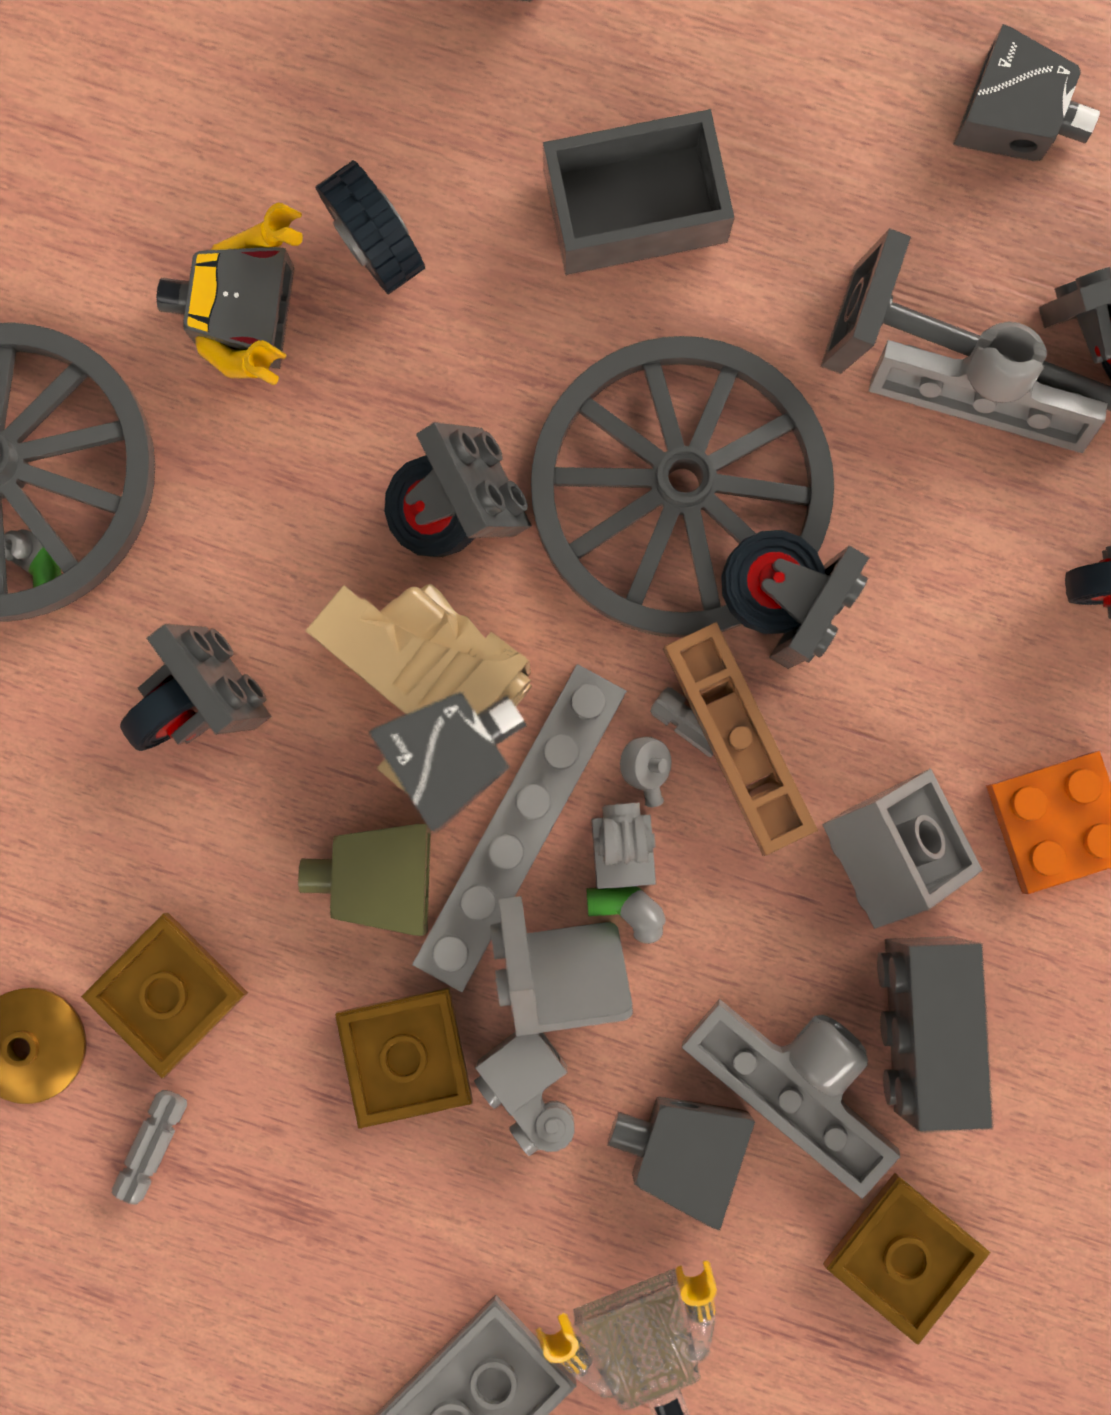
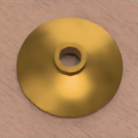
[0,988,86,1104]

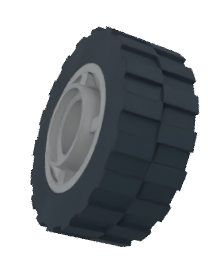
[315,160,426,294]

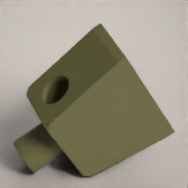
[298,824,431,936]

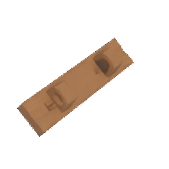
[663,622,818,856]

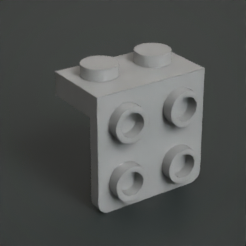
[490,896,633,1036]

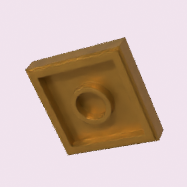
[81,912,248,1078]
[335,987,473,1129]
[823,1173,991,1345]

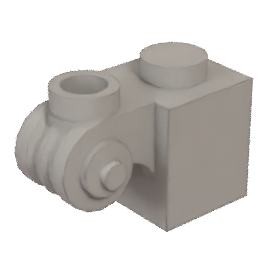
[591,803,656,889]
[474,1032,575,1156]

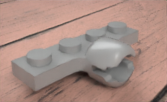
[868,322,1108,453]
[682,999,901,1199]

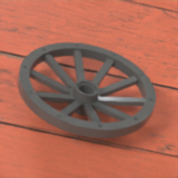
[0,323,155,622]
[531,336,834,638]

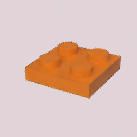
[986,751,1111,894]

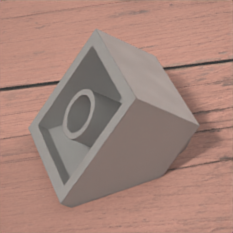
[822,769,983,929]

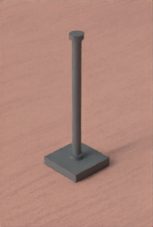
[821,228,1111,411]

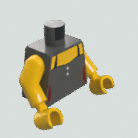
[157,203,303,385]

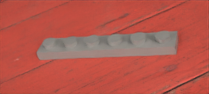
[412,664,627,992]

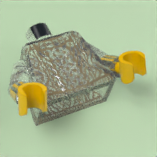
[536,1260,717,1415]

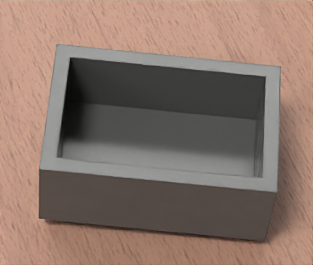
[543,109,735,275]
[877,936,993,1132]

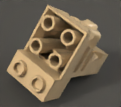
[305,584,532,793]

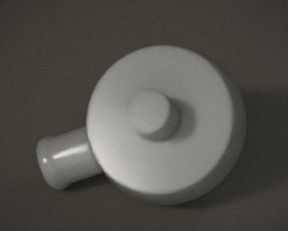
[620,737,671,807]

